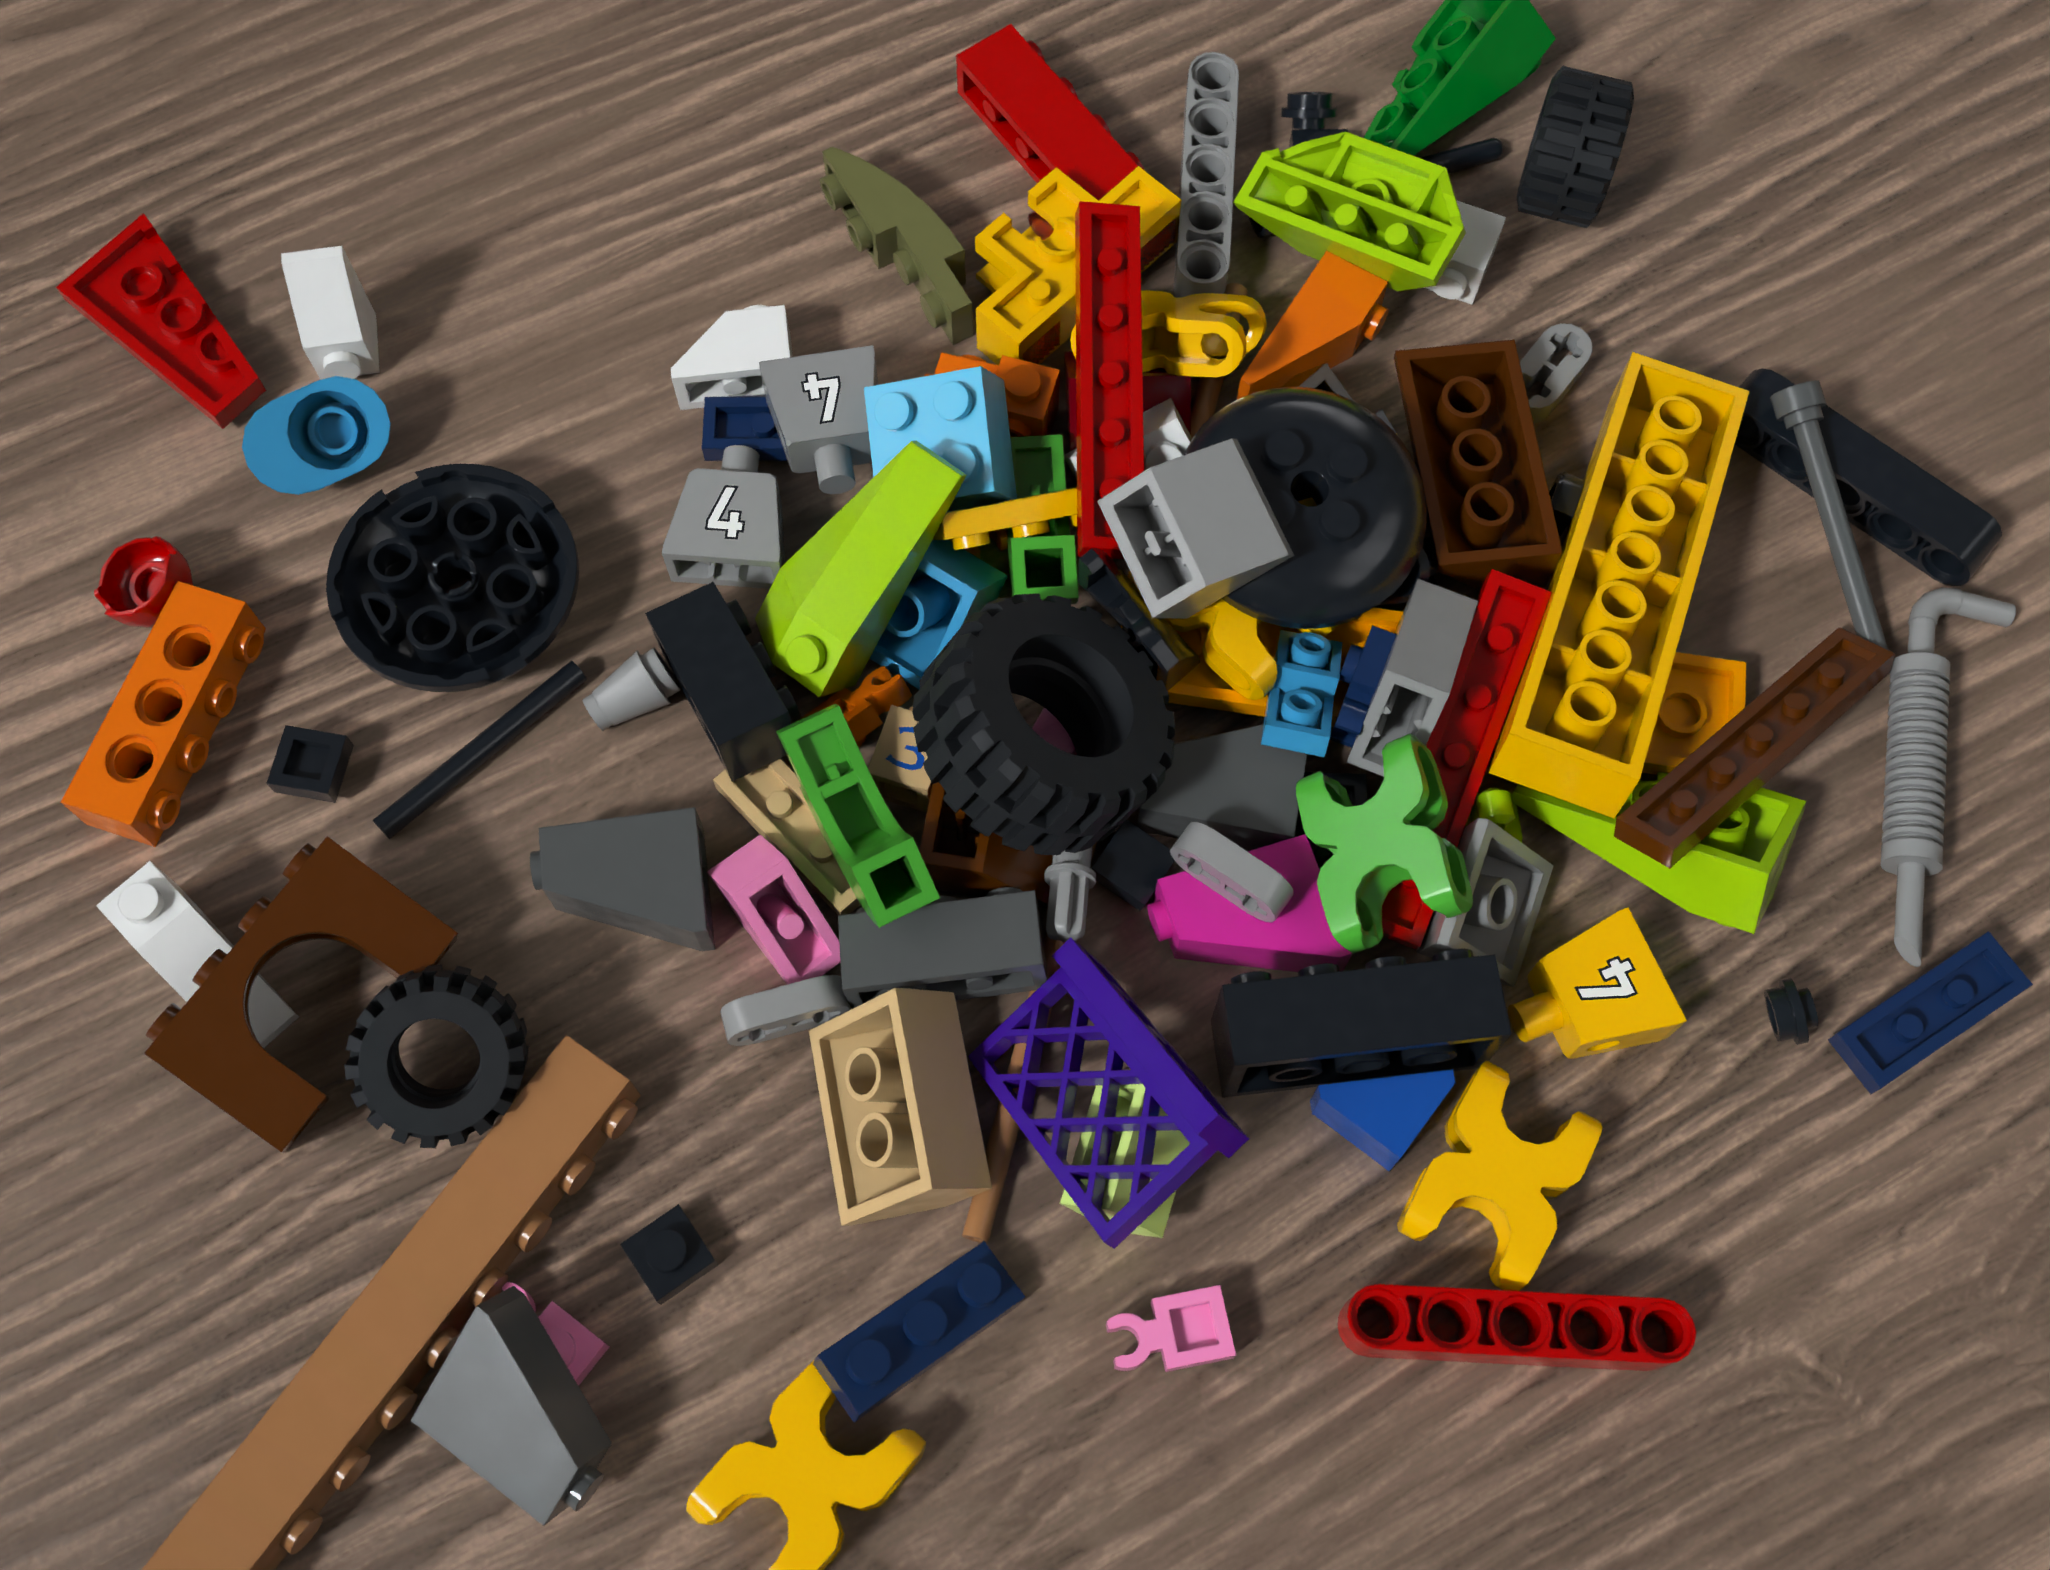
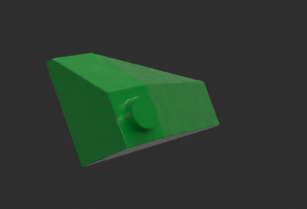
[1364,0,1556,156]

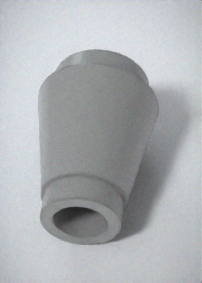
[582,648,681,731]

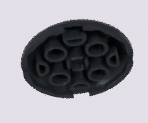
[1184,387,1427,629]
[326,464,579,692]

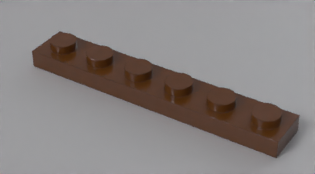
[1614,627,1895,868]

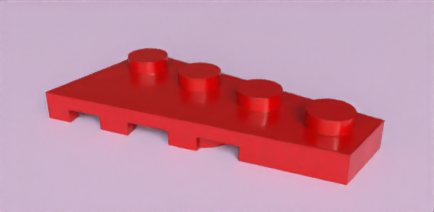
[56,213,266,429]

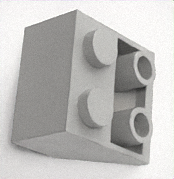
[1097,438,1294,619]

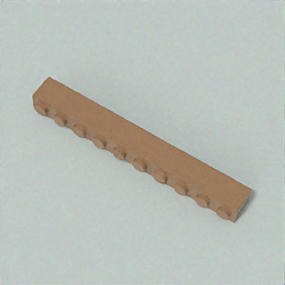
[142,1035,641,1570]

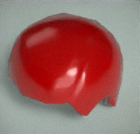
[94,536,193,628]

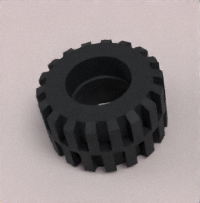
[1516,66,1634,228]
[344,964,529,1149]

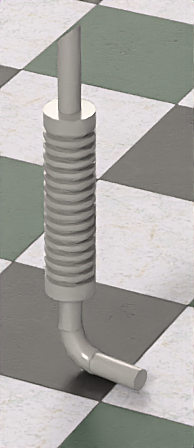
[1880,587,2016,967]

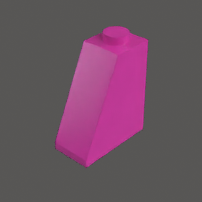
[1147,834,1352,972]

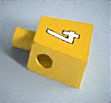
[1508,907,1687,1059]

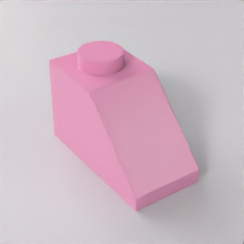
[707,835,841,985]

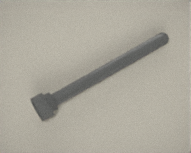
[1770,380,1888,650]

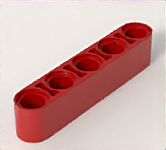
[1337,1284,1696,1371]

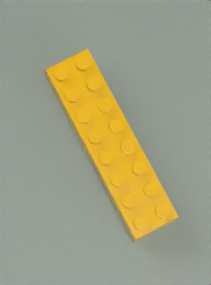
[1489,352,1749,819]

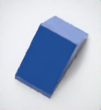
[1310,1070,1455,1171]

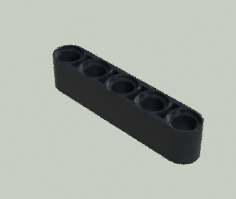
[1735,368,2002,586]

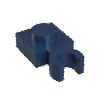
[1330,625,1397,748]

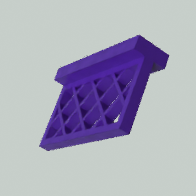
[968,937,1249,1249]

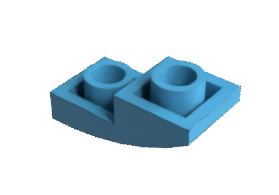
[1261,630,1343,758]

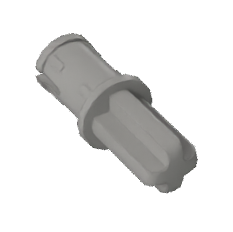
[1044,846,1096,943]

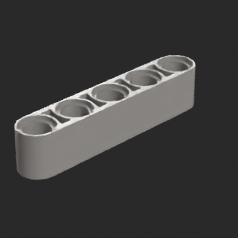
[1173,52,1239,298]

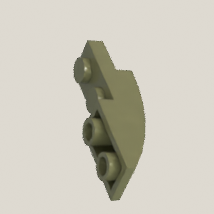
[820,147,973,345]

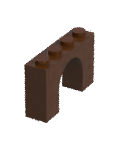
[144,836,458,1153]

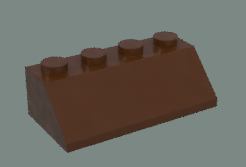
[1394,339,1563,591]

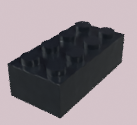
[1211,949,1512,1098]

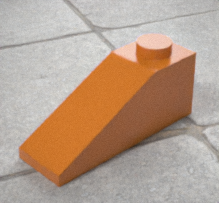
[1237,251,1389,399]

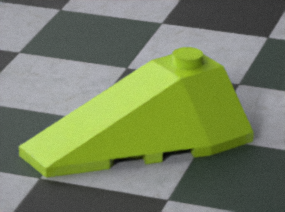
[755,440,967,697]
[1512,772,1806,934]

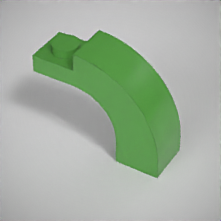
[1006,434,1079,604]
[776,704,940,928]

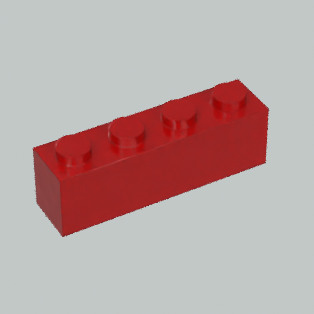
[956,24,1145,201]

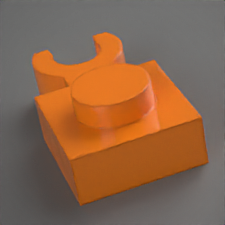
[802,666,912,747]

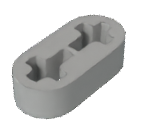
[1520,323,1592,424]
[1170,822,1294,923]
[720,975,851,1046]

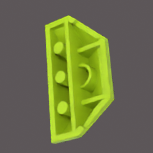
[1233,132,1466,291]

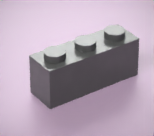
[838,887,1048,1009]

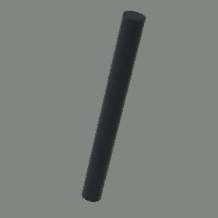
[372,661,587,839]

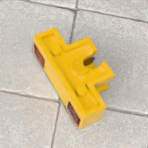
[975,166,1181,365]

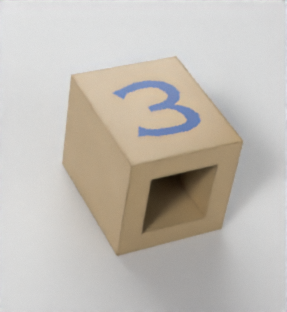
[868,705,932,813]

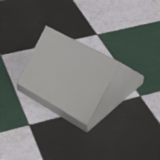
[1417,818,1554,987]

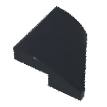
[1078,548,1200,691]

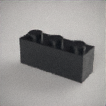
[645,582,802,782]

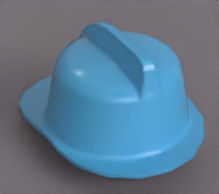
[242,376,391,495]

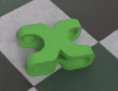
[1296,733,1473,954]

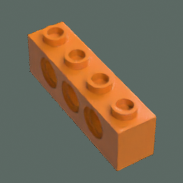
[60,581,266,847]

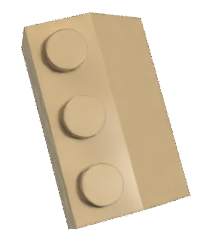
[809,988,992,1226]

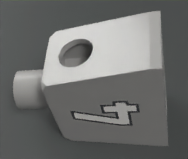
[759,345,878,494]
[662,445,785,589]

